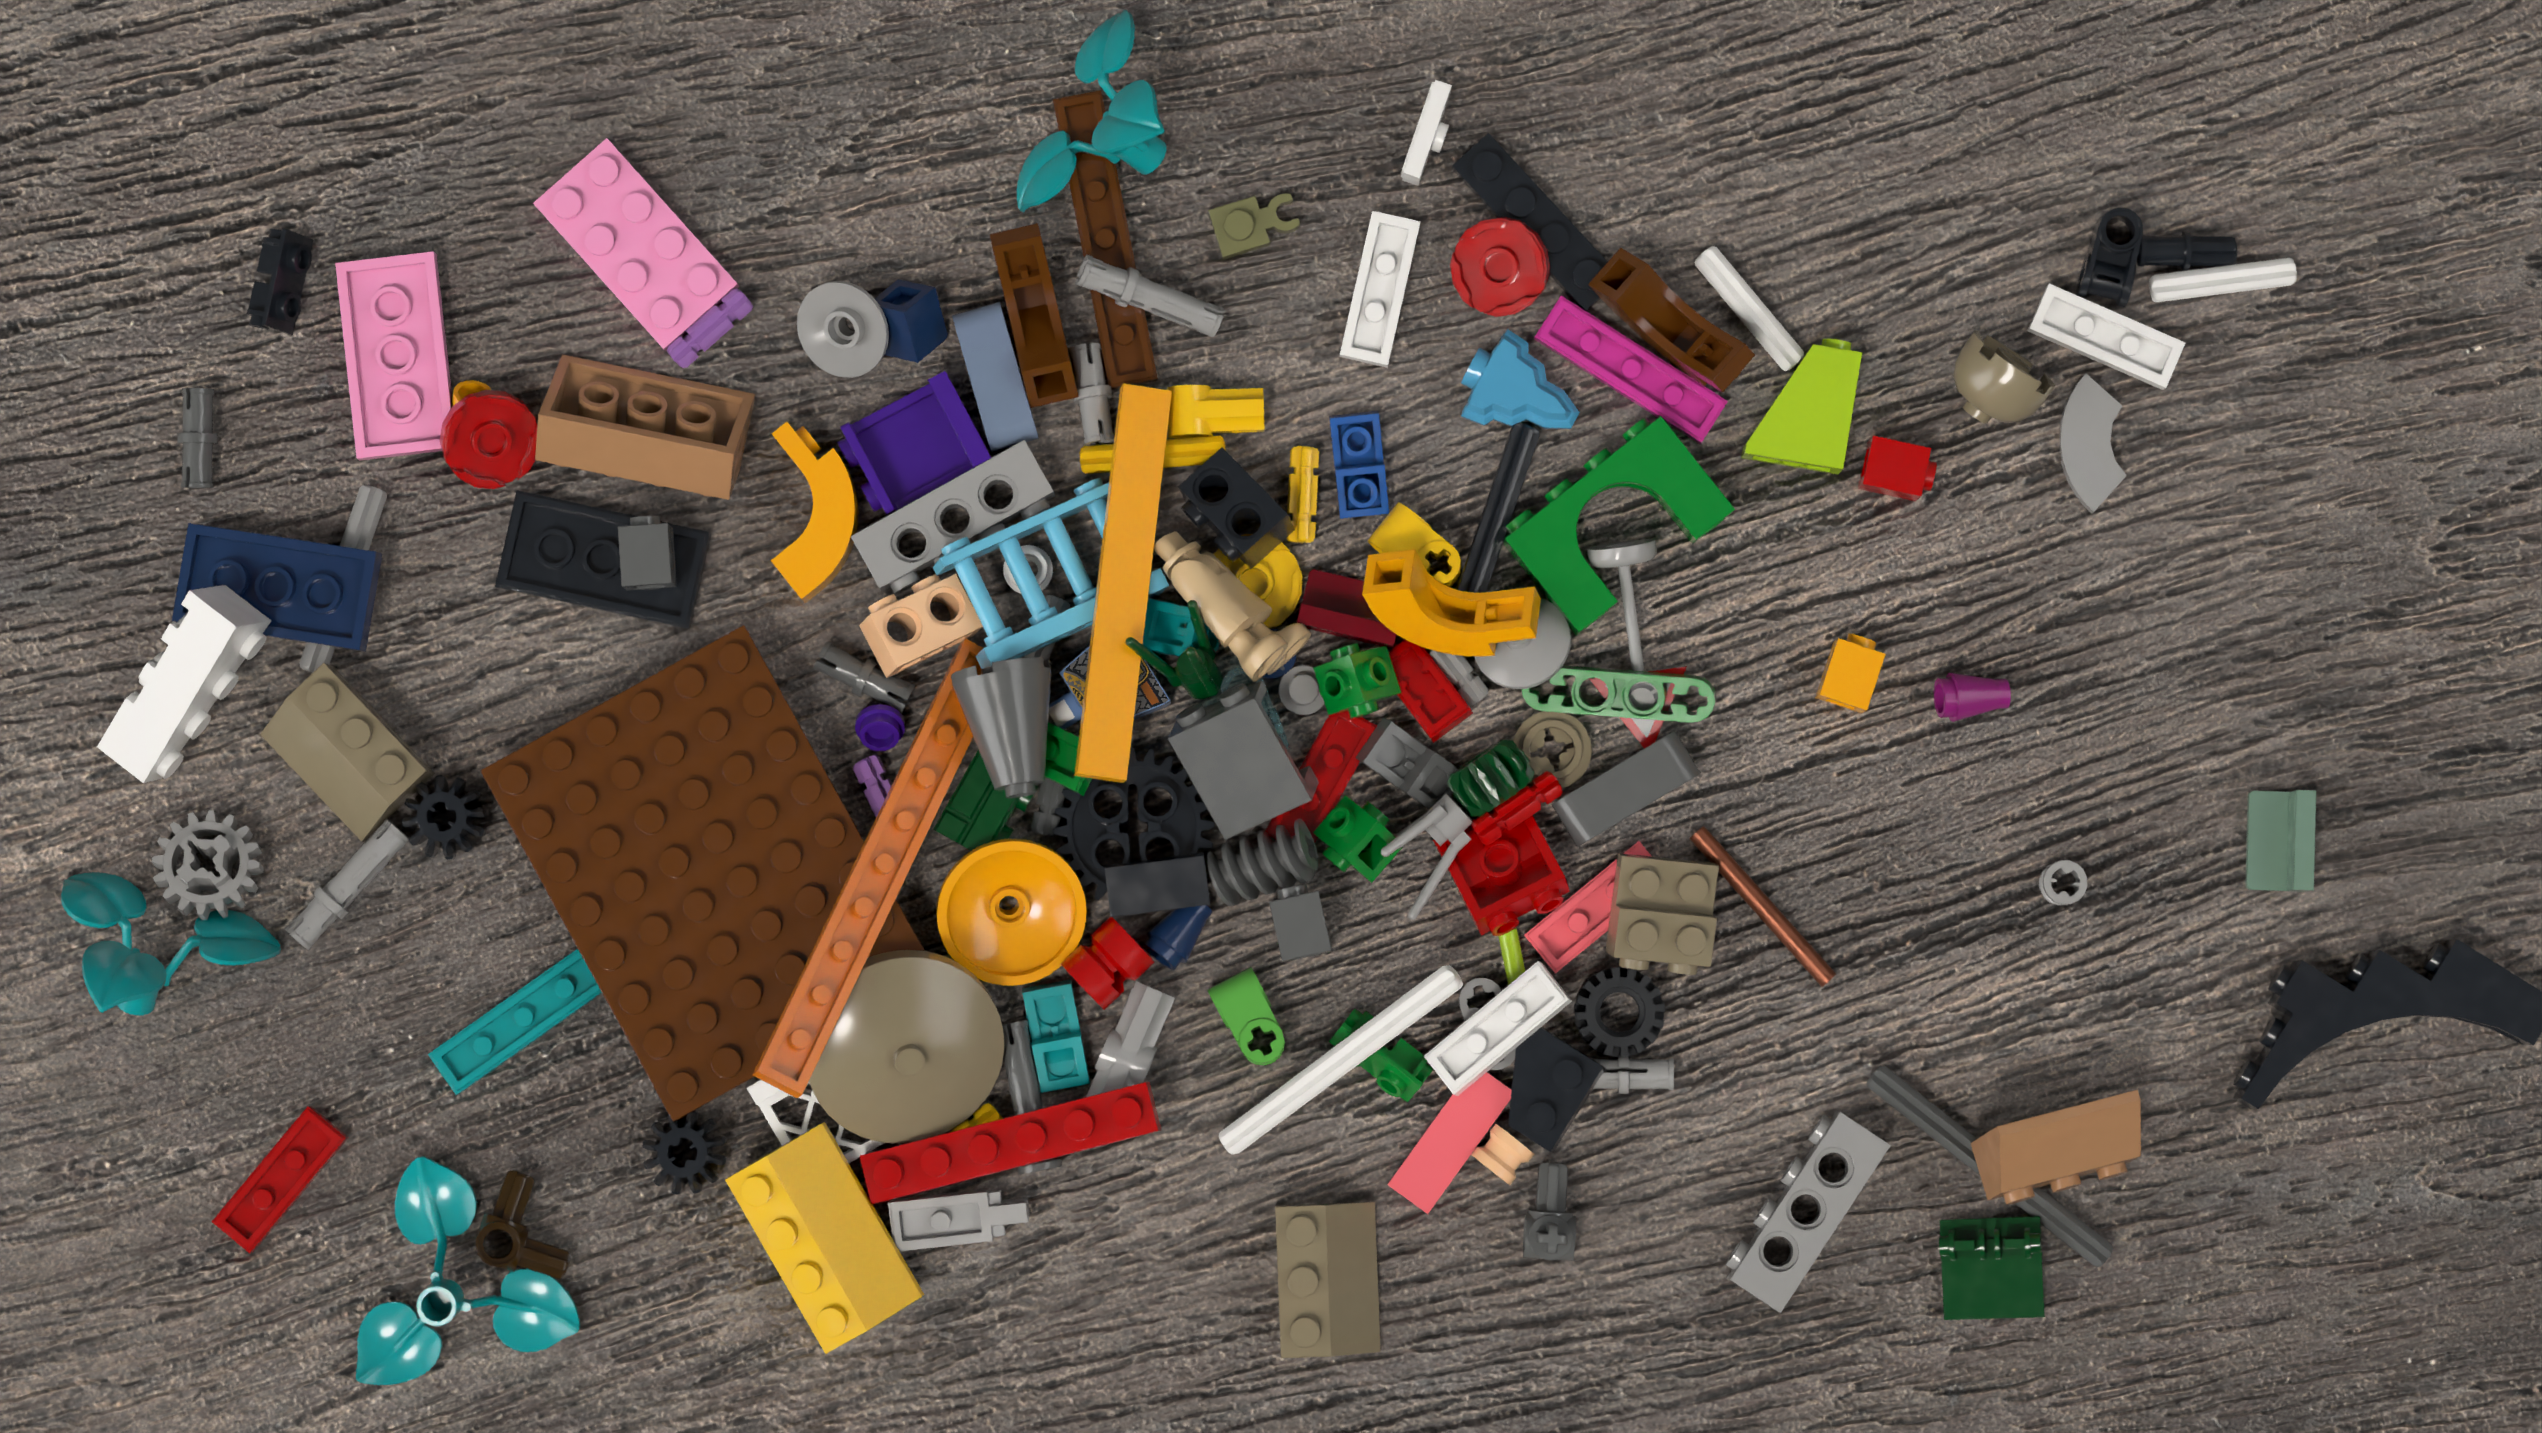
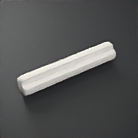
[1695,246,1804,371]
[2149,258,2297,302]

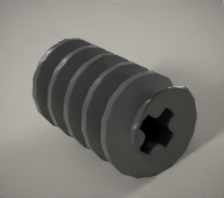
[1207,819,1318,906]

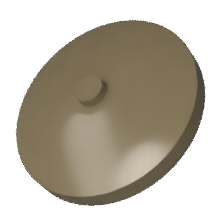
[809,950,1004,1143]

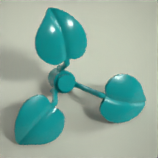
[1017,10,1167,213]
[60,872,282,1015]
[356,1156,580,1385]

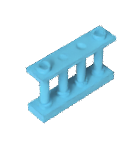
[933,478,1169,669]

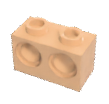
[859,574,983,678]

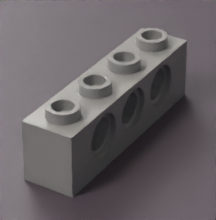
[851,440,1056,594]
[1725,1112,1891,1313]

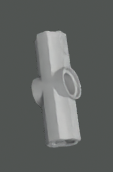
[1086,981,1175,1097]

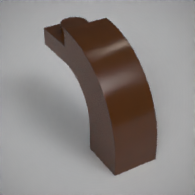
[989,223,1079,408]
[1588,247,1755,393]

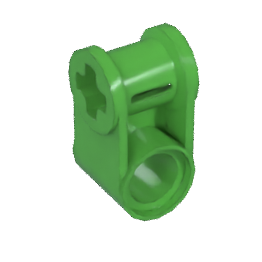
[1207,967,1285,1066]

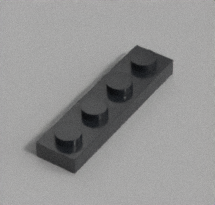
[1452,133,1608,311]

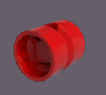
[1061,916,1155,1010]

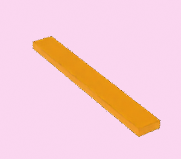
[1074,383,1172,783]

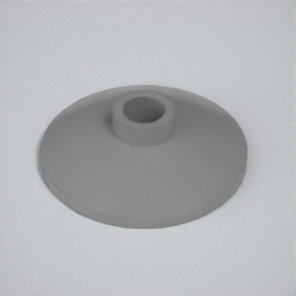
[797,281,889,378]
[1474,598,1571,689]

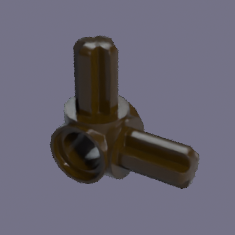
[475,1170,571,1279]

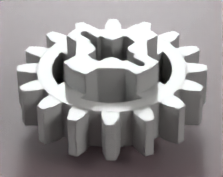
[152,810,264,920]

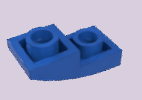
[1329,411,1389,519]

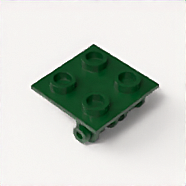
[1939,1217,2045,1320]

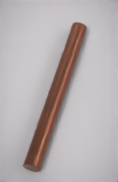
[1689,826,1836,987]

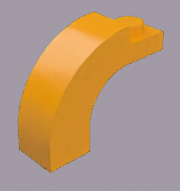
[771,422,859,603]
[1362,549,1541,657]

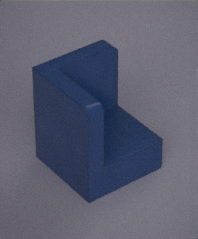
[874,279,948,363]

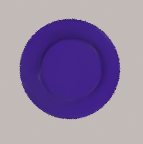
[855,704,905,751]

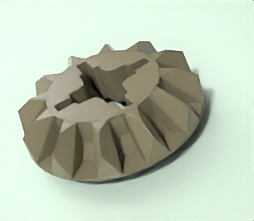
[1513,711,1592,789]

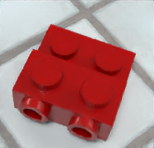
[1433,810,1570,936]

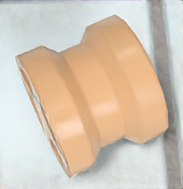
[1471,1124,1534,1185]

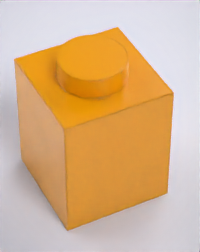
[1815,634,1886,714]

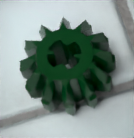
[1447,740,1535,816]

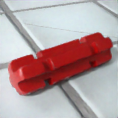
[1472,771,1563,845]

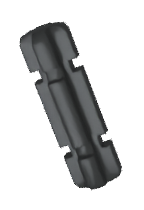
[1031,778,1068,837]

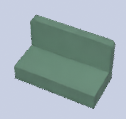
[2245,790,2316,892]

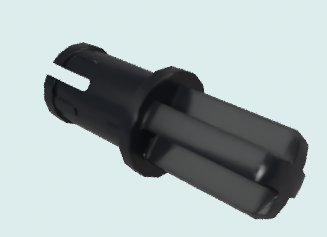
[2137,231,2238,271]

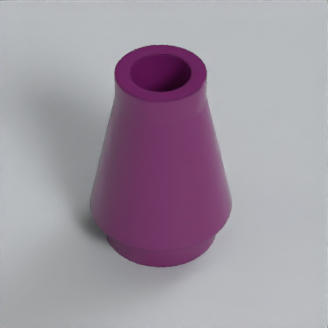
[1934,673,2011,722]

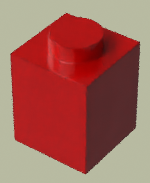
[1858,436,1937,501]

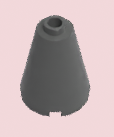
[951,657,1051,798]

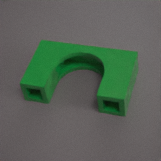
[1503,416,1735,636]

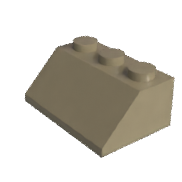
[260,663,435,842]
[1275,1202,1381,1358]

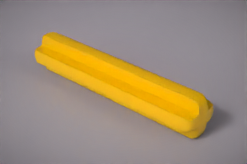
[1079,436,1226,474]

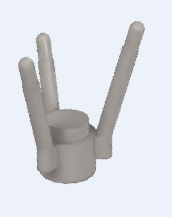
[1381,794,1473,920]

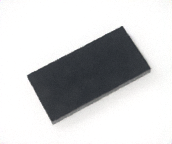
[495,490,711,630]

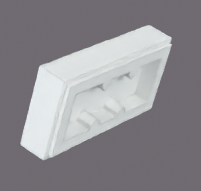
[1401,80,1452,186]

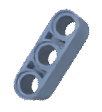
[952,302,1039,452]

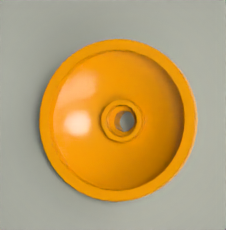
[936,839,1087,986]

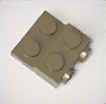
[1606,853,1719,975]

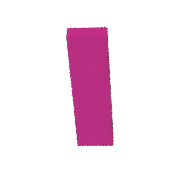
[1534,296,1728,444]

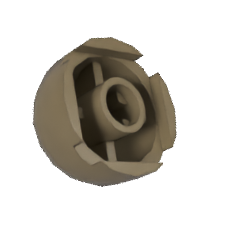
[1953,330,2055,424]

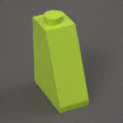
[1741,339,1862,475]

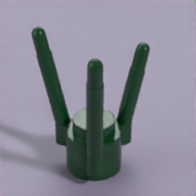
[1125,600,1223,700]

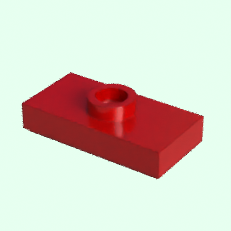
[1389,640,1473,743]

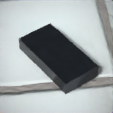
[1104,853,1210,917]

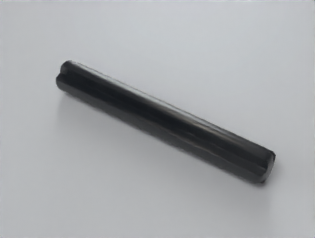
[1456,423,1540,593]

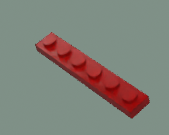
[860,1082,1162,1204]

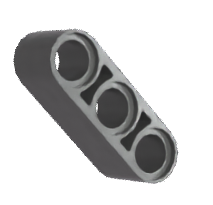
[1552,731,1701,847]

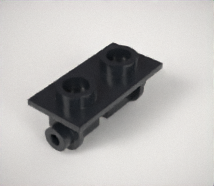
[246,228,314,335]

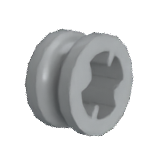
[2039,860,2088,905]

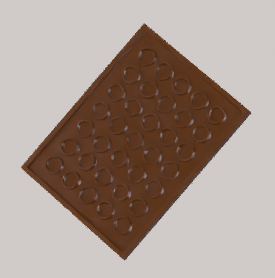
[480,625,925,1122]

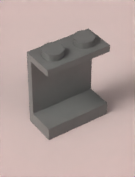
[1168,681,1319,840]

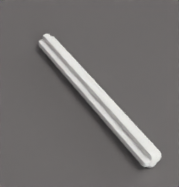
[1219,965,1463,1154]

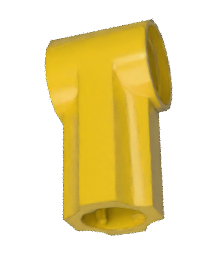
[1167,385,1265,439]

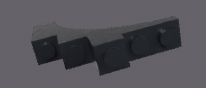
[2233,939,2542,1109]

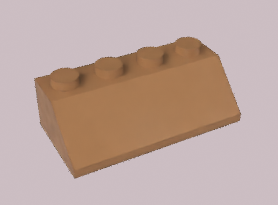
[535,354,755,500]

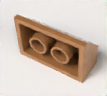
[1970,1090,2141,1205]

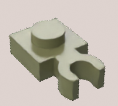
[1208,193,1300,260]

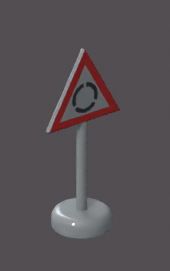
[1587,539,1687,749]

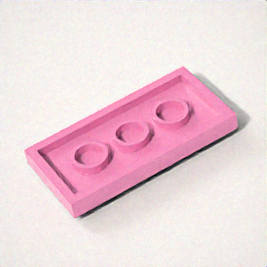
[533,138,739,351]
[335,251,452,461]

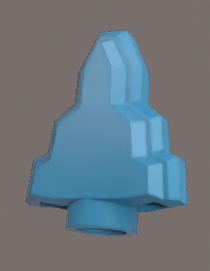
[1461,329,1580,429]

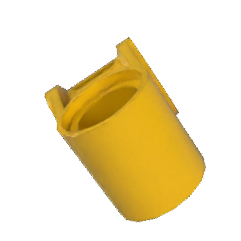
[1367,502,1461,587]

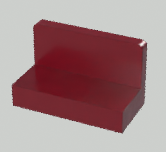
[1297,569,1396,649]

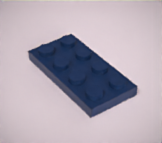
[172,523,383,652]

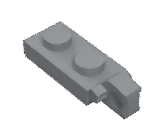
[888,1189,1030,1251]

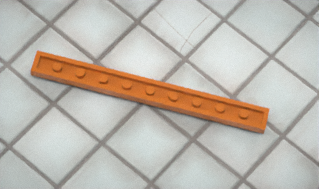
[753,638,983,1098]

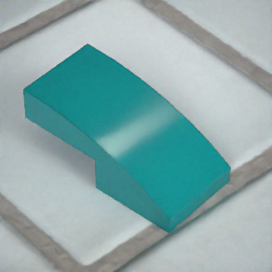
[1022,979,1090,1093]

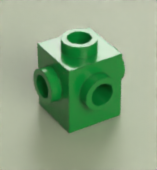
[1313,643,1401,719]
[1313,795,1402,883]

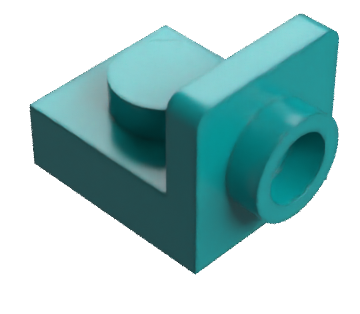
[1143,599,1220,657]

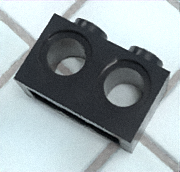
[1178,447,1295,569]

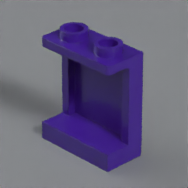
[837,371,991,516]

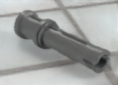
[1002,1020,1062,1175]

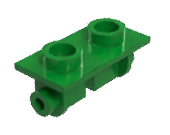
[1329,1008,1433,1103]

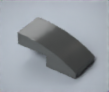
[1356,717,1457,810]

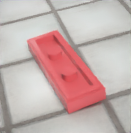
[1523,841,1652,974]
[1387,1072,1512,1214]

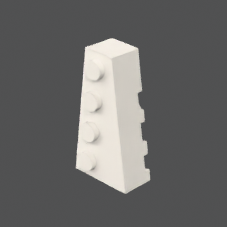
[97,585,271,783]

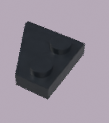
[1508,1027,1606,1153]

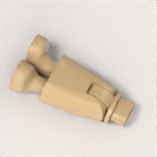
[1154,531,1311,682]

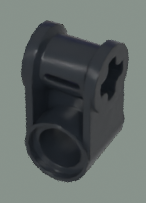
[2076,208,2143,307]

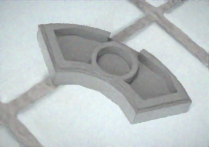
[2059,373,2127,514]

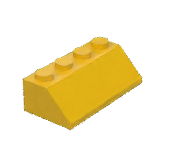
[725,1121,925,1354]

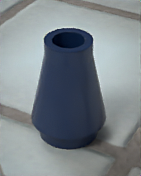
[1143,905,1213,970]

